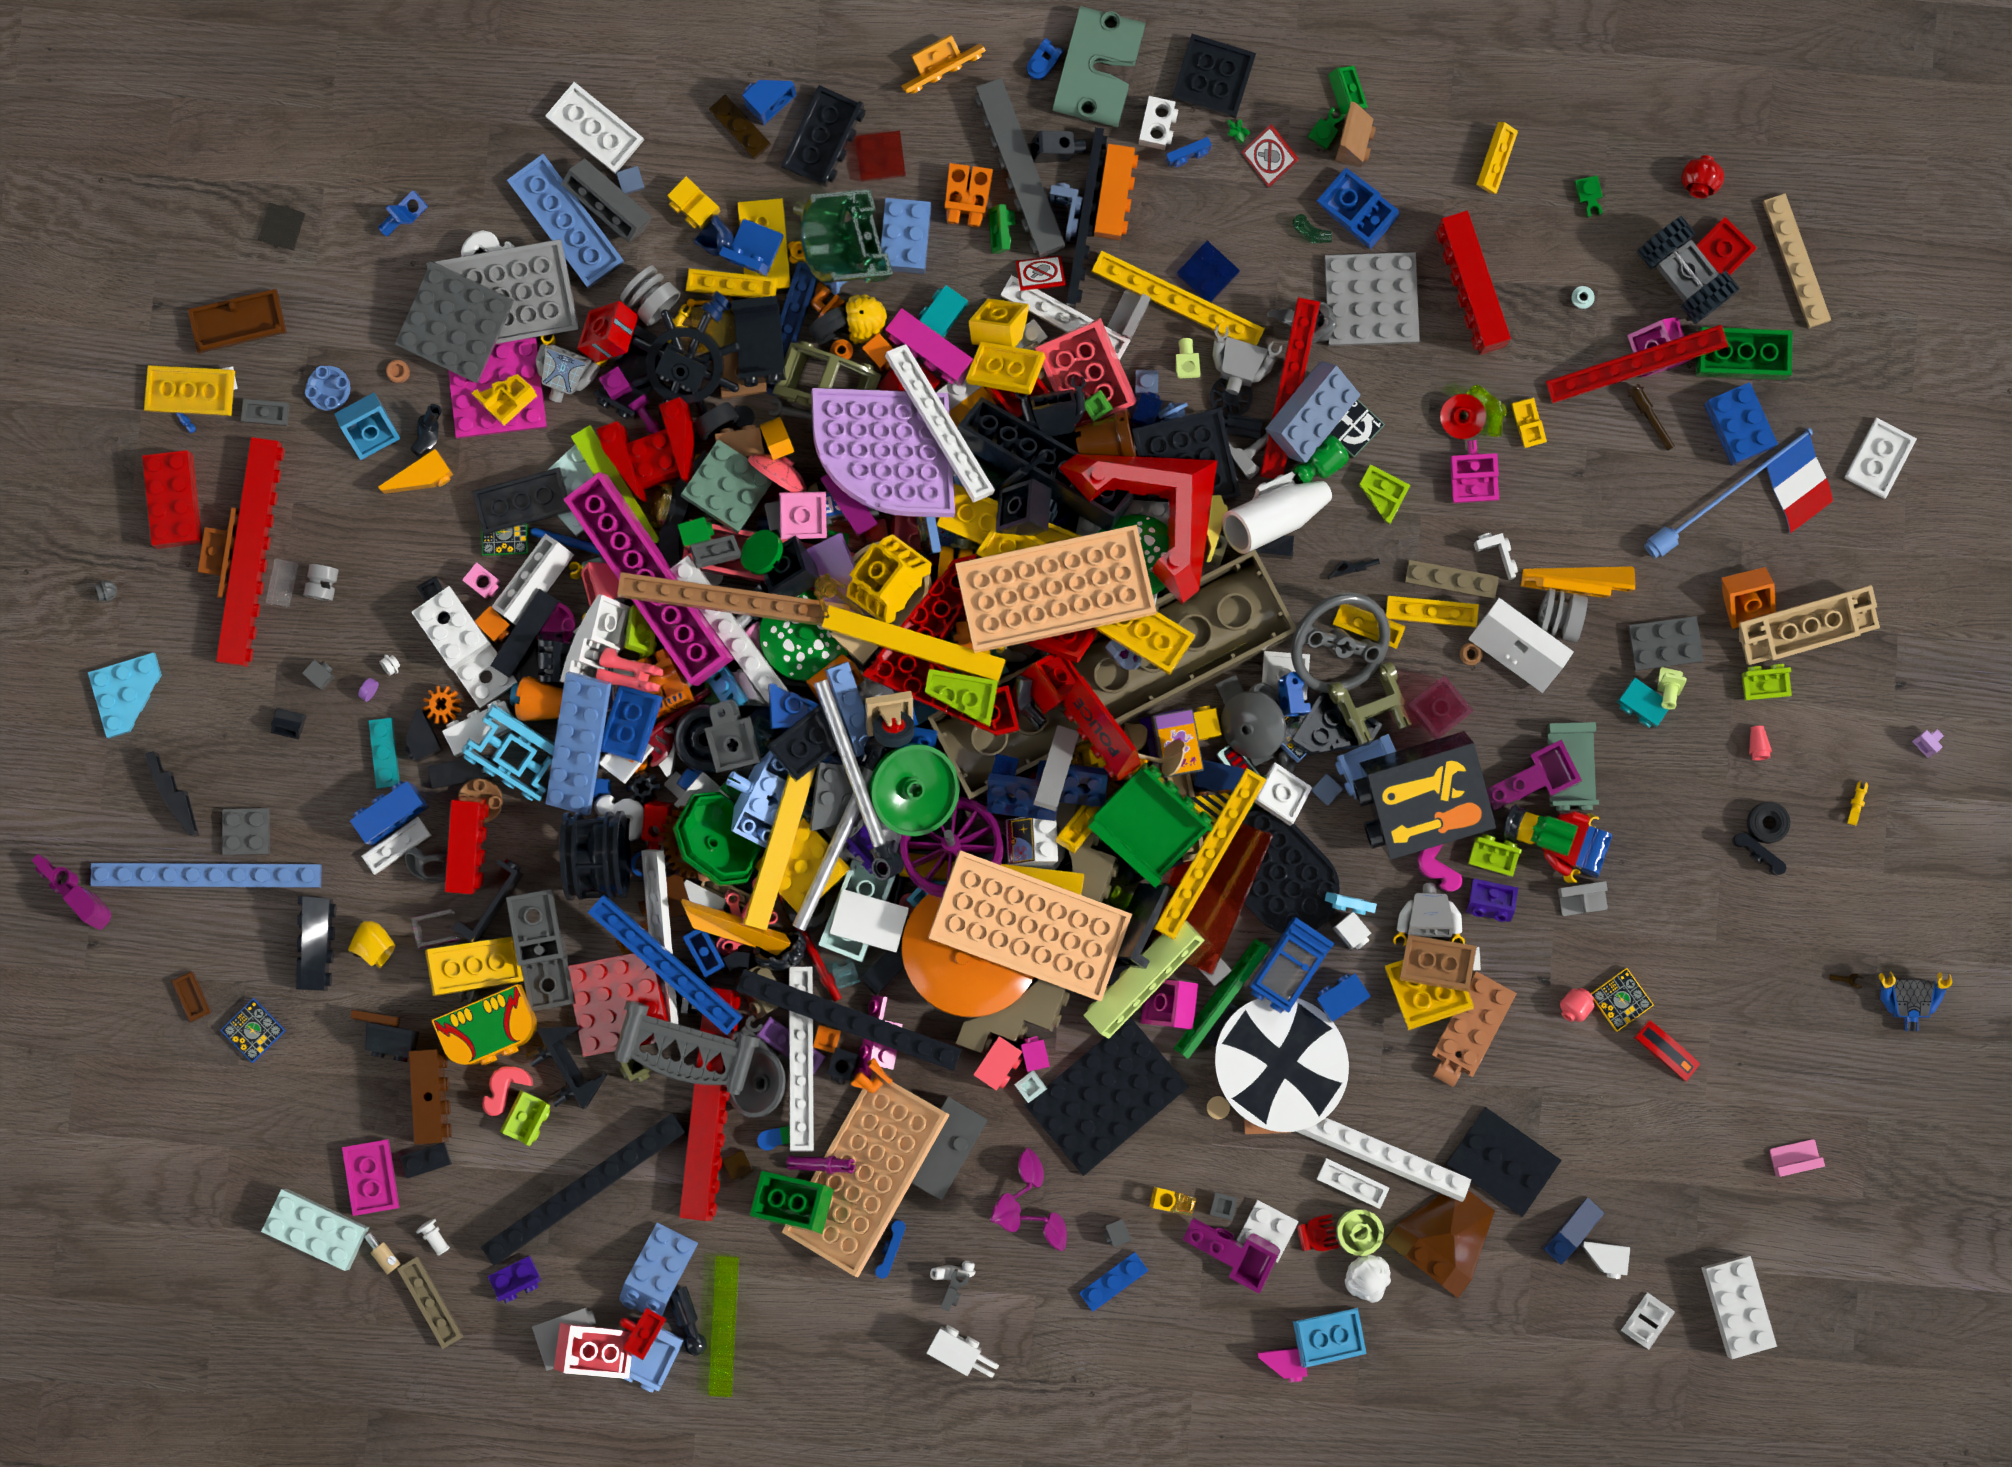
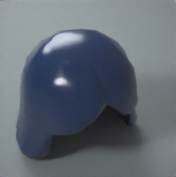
[693,214,734,256]

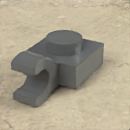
[941,1269,970,1312]

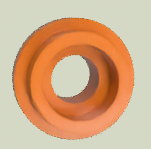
[830,339,853,360]

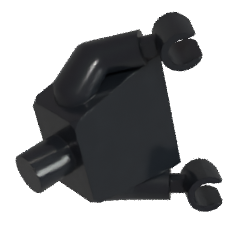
[1015,376,1086,443]

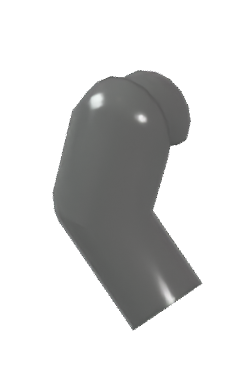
[1279,749,1296,773]

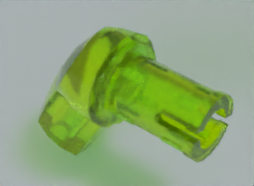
[1467,385,1507,437]

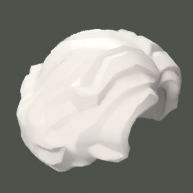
[1345,1255,1391,1303]

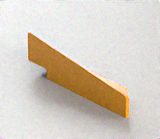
[1521,566,1635,599]
[681,899,791,956]

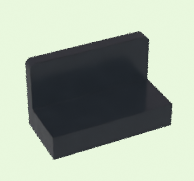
[1246,535,1294,560]

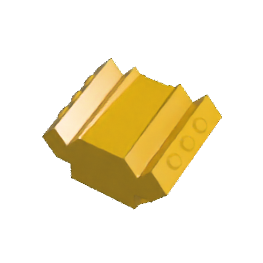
[846,534,932,623]

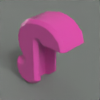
[1417,844,1462,892]

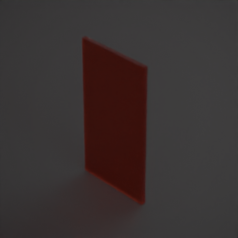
[1144,823,1273,975]

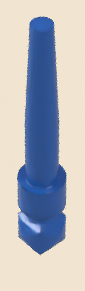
[175,413,196,434]

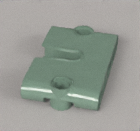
[1053,6,1146,128]

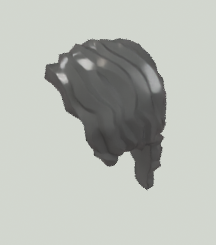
[1266,299,1336,344]

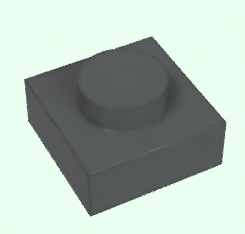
[1209,1192,1238,1220]

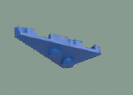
[768,684,844,729]

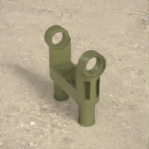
[1328,662,1412,746]

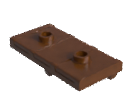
[188,289,287,354]

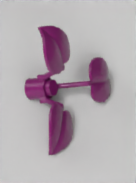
[990,1147,1067,1252]

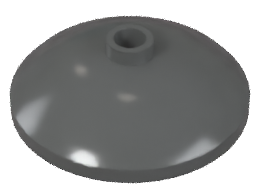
[1221,691,1286,759]
[729,1048,786,1118]

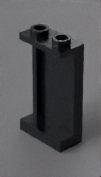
[1115,883,1175,969]

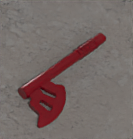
[648,688,711,767]

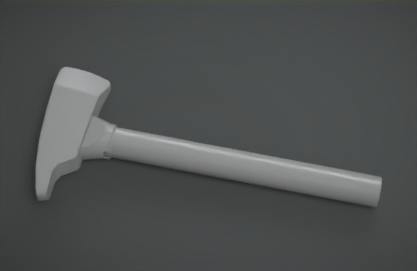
[1229,432,1269,480]

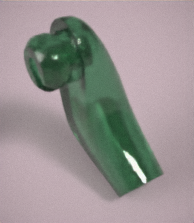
[1293,214,1332,244]

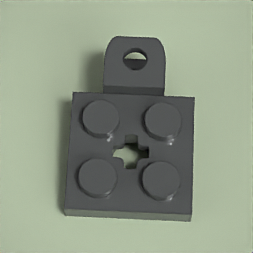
[704,699,762,773]

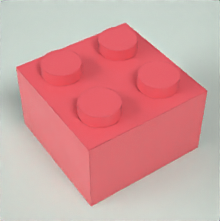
[974,1036,1024,1091]

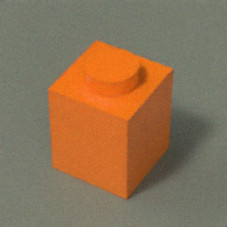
[862,333,893,371]
[474,606,512,643]

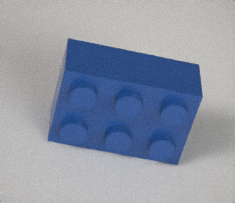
[1704,382,1778,466]
[350,781,429,846]

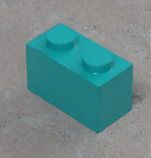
[918,285,968,338]
[1617,678,1669,728]

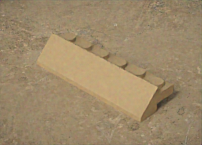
[1739,585,1880,665]

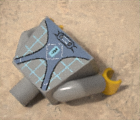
[535,334,608,402]

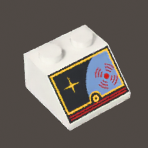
[1006,817,1058,866]

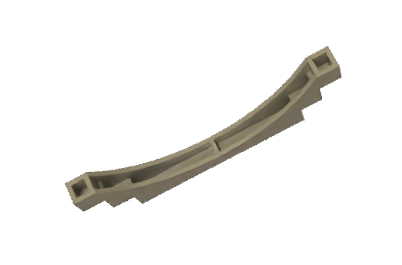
[956,802,1120,1055]

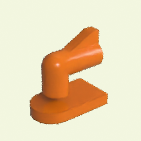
[810,282,845,317]
[851,1057,893,1093]

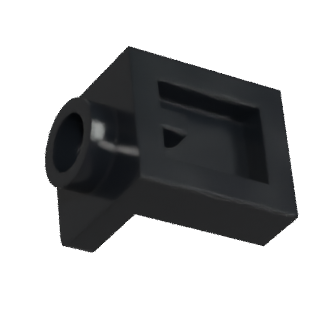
[1112,853,1145,886]

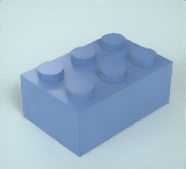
[879,198,931,274]

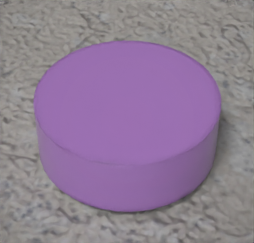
[358,678,379,702]

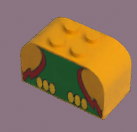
[432,984,537,1065]

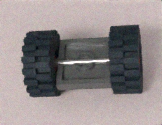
[1637,216,1740,324]

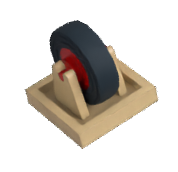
[865,691,914,747]

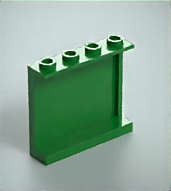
[1088,762,1213,888]

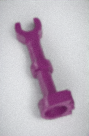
[627,395,661,434]

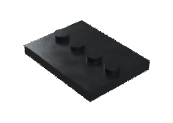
[1446,1107,1562,1217]

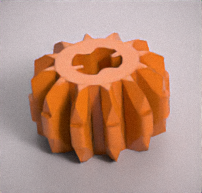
[423,686,462,724]

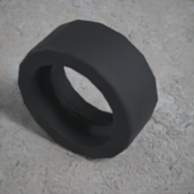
[694,402,739,440]

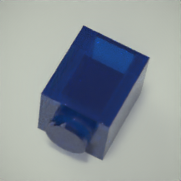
[1132,392,1163,425]

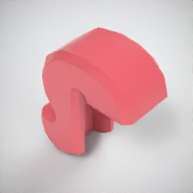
[482,1067,533,1116]

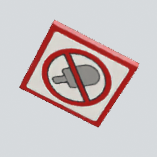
[1241,124,1299,187]
[1016,255,1065,291]

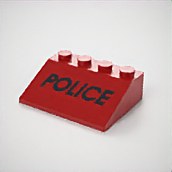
[1063,676,1141,781]

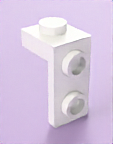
[1474,533,1518,580]

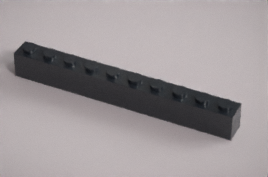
[736,969,962,1071]
[481,1113,687,1266]

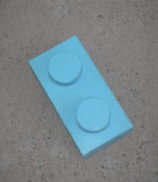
[1325,892,1377,915]

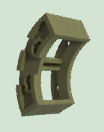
[772,341,881,407]

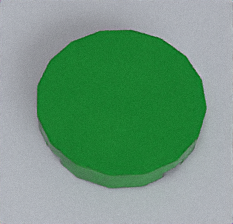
[740,530,783,575]

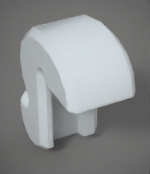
[461,230,514,256]
[594,795,644,841]

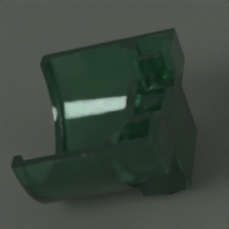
[801,189,893,283]

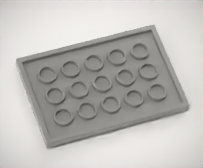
[426,239,579,344]

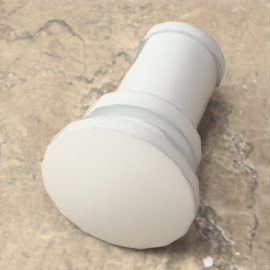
[416,1219,450,1256]

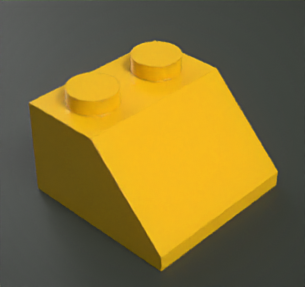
[969,298,1029,347]

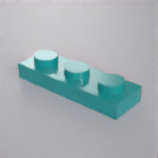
[369,718,400,789]

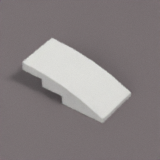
[560,594,630,683]

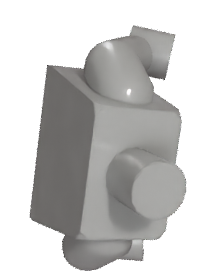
[1212,325,1283,395]

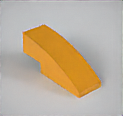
[759,417,794,460]

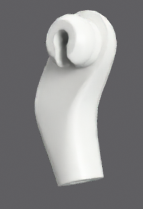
[930,1261,976,1280]

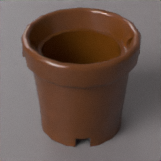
[1075,408,1138,457]

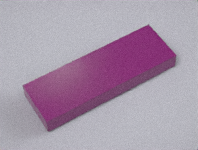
[820,474,877,537]

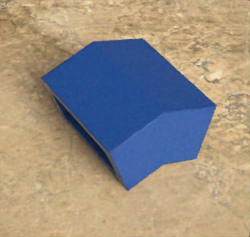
[593,779,611,801]

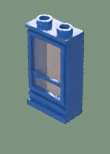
[1248,917,1334,1013]

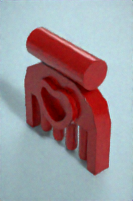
[1297,1214,1339,1251]

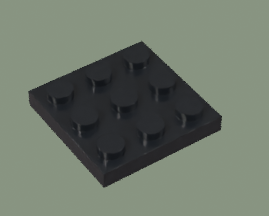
[1172,34,1256,119]

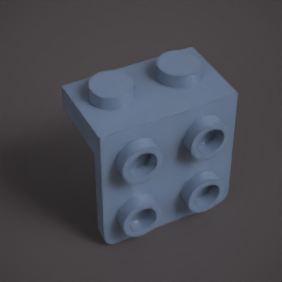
[1050,183,1082,242]

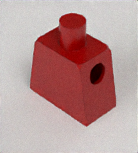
[642,800,673,850]

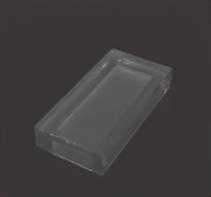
[265,558,299,608]

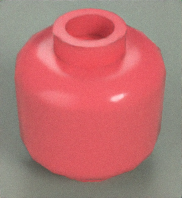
[1560,988,1594,1022]

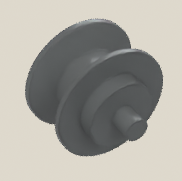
[458,989,483,1004]

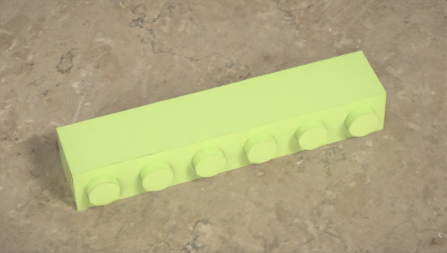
[1084,920,1205,1038]

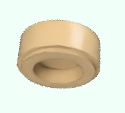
[1207,1096,1230,1119]

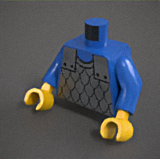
[1879,972,1952,1031]

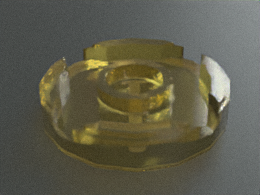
[650,483,672,529]

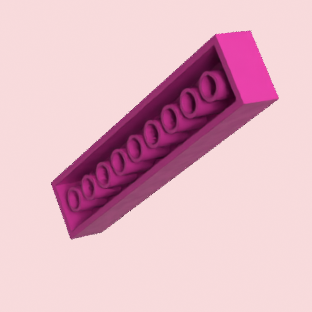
[563,472,734,686]

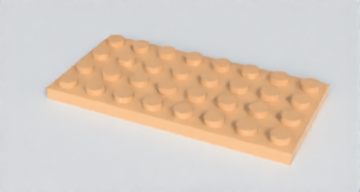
[955,525,1157,653]
[928,851,1132,1001]
[782,1071,949,1278]

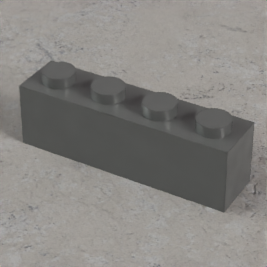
[561,158,652,243]

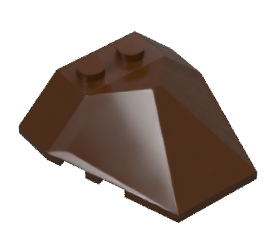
[1384,1190,1495,1298]

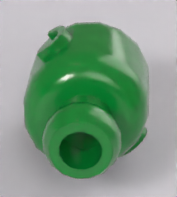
[1293,434,1349,484]

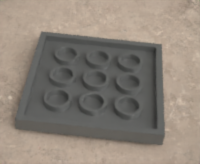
[395,261,514,383]

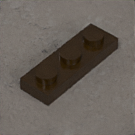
[709,94,771,160]

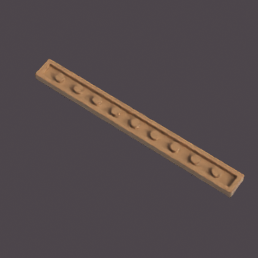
[617,572,850,626]

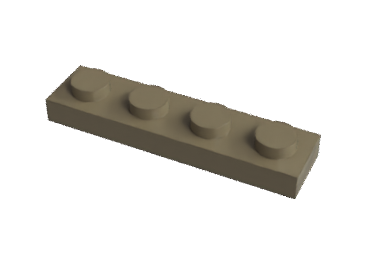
[1405,560,1499,600]
[397,1257,464,1349]

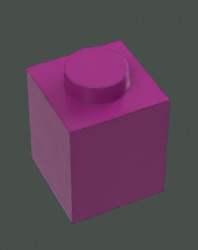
[599,367,632,401]

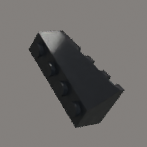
[296,896,337,991]

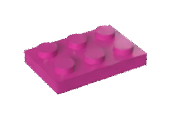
[342,1139,400,1216]

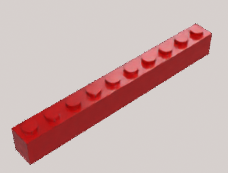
[216,437,285,667]
[679,988,740,1221]

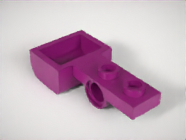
[1486,739,1582,811]
[32,854,111,930]
[1182,1218,1280,1294]

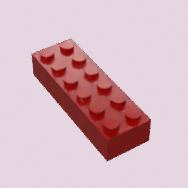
[1435,210,1511,355]

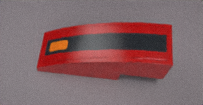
[1633,1020,1700,1082]

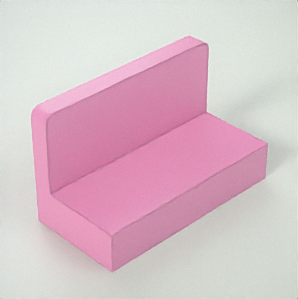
[1770,1139,1825,1177]

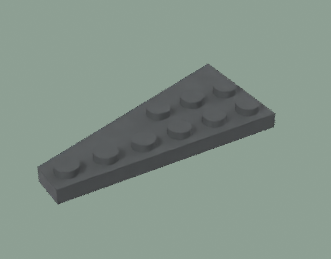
[809,762,869,831]

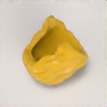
[846,294,887,344]

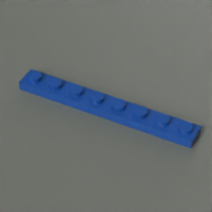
[588,894,743,1035]

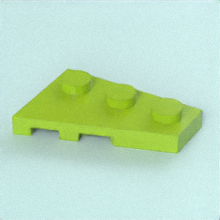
[925,669,998,727]

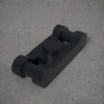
[1732,833,1787,876]

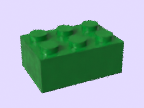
[750,1171,834,1234]

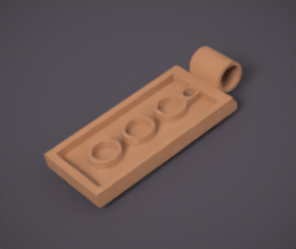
[1431,971,1517,1087]

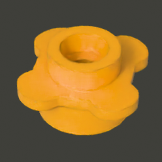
[788,240,812,264]

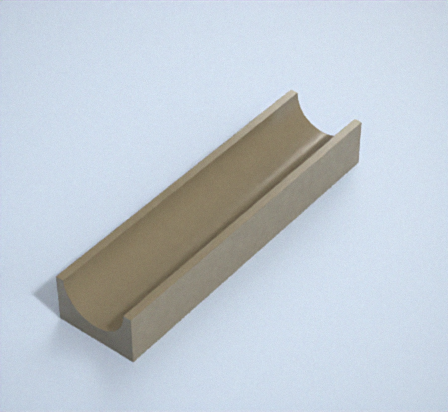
[927,549,1296,801]

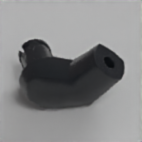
[410,404,442,459]
[1011,675,1048,730]

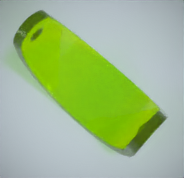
[1108,885,1133,911]

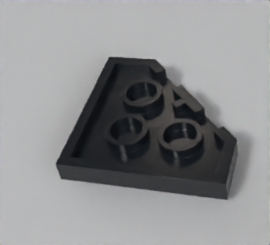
[1290,692,1382,755]

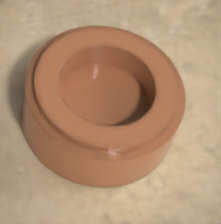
[386,360,410,383]

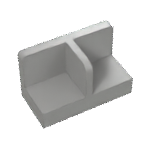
[1558,881,1608,916]

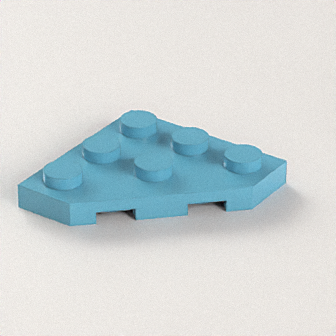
[88,653,162,738]

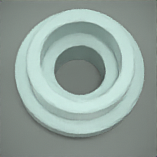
[1571,286,1594,309]

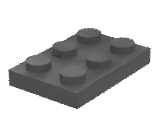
[1628,616,1704,671]

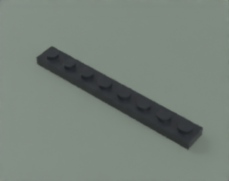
[1067,127,1108,309]

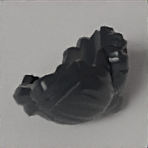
[753,930,807,971]

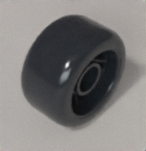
[673,702,739,773]

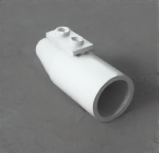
[1222,471,1332,554]

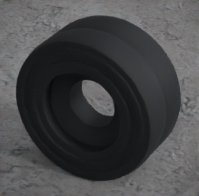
[809,307,849,344]
[1747,802,1791,844]

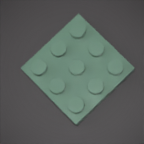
[680,439,773,534]

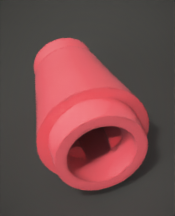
[1749,726,1772,761]

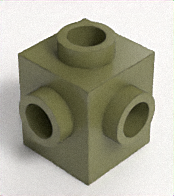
[619,1050,652,1083]

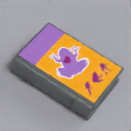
[1150,709,1204,778]

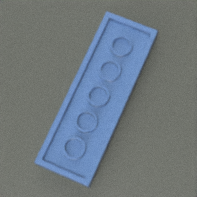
[507,154,624,288]
[545,671,611,816]

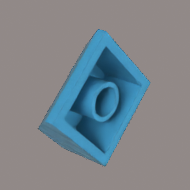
[335,392,400,460]

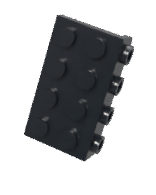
[781,85,866,188]

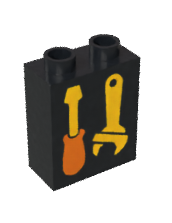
[1353,731,1496,860]

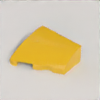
[472,374,537,426]

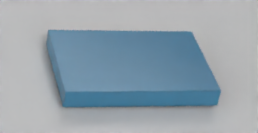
[1293,1308,1367,1368]

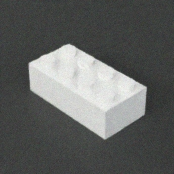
[1701,1255,1777,1359]

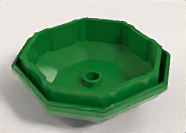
[673,792,764,886]

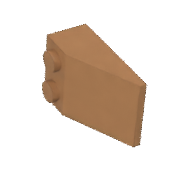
[1335,102,1376,167]

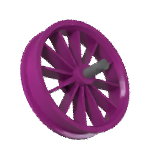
[900,796,1003,898]

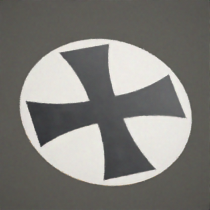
[1215,995,1349,1132]

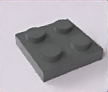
[222,808,270,855]

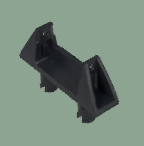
[526,1026,607,1109]

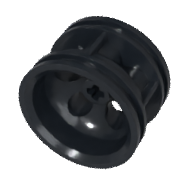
[559,811,631,900]

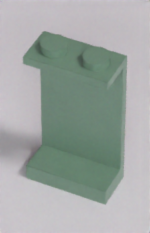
[1547,722,1599,811]

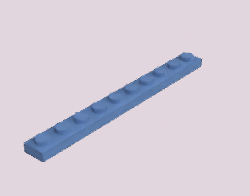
[90,863,322,888]

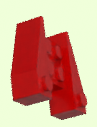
[597,397,694,502]

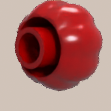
[1681,155,1724,199]

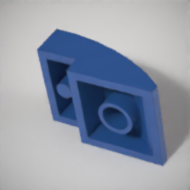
[1317,167,1400,250]

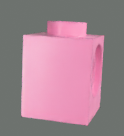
[463,562,500,600]

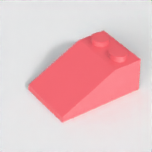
[554,1323,632,1379]

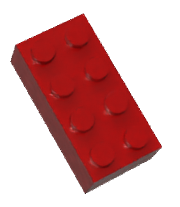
[142,450,202,549]
[445,796,489,894]

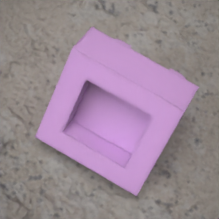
[1912,729,1944,758]

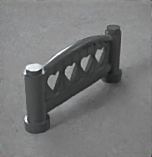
[614,1000,761,1095]

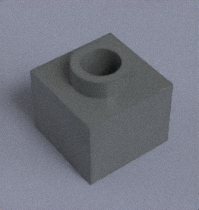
[303,659,335,690]
[1103,1218,1131,1247]

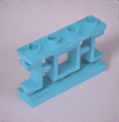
[462,703,555,801]

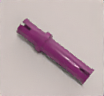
[787,1155,855,1174]

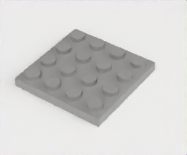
[1325,252,1420,346]

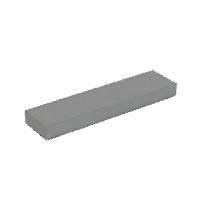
[1033,725,1079,811]

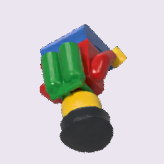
[1504,804,1613,883]

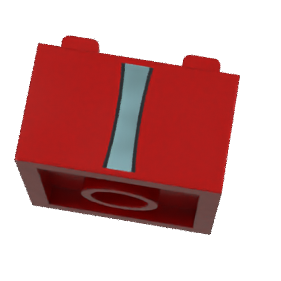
[577,301,638,363]

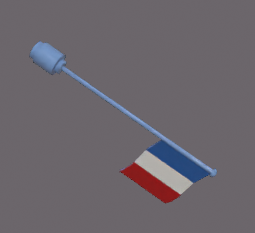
[1644,428,1833,559]

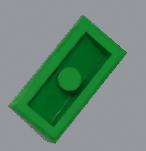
[1328,65,1368,115]

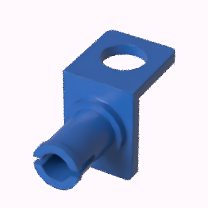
[378,191,428,237]

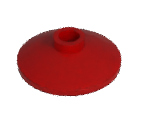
[1440,394,1486,439]

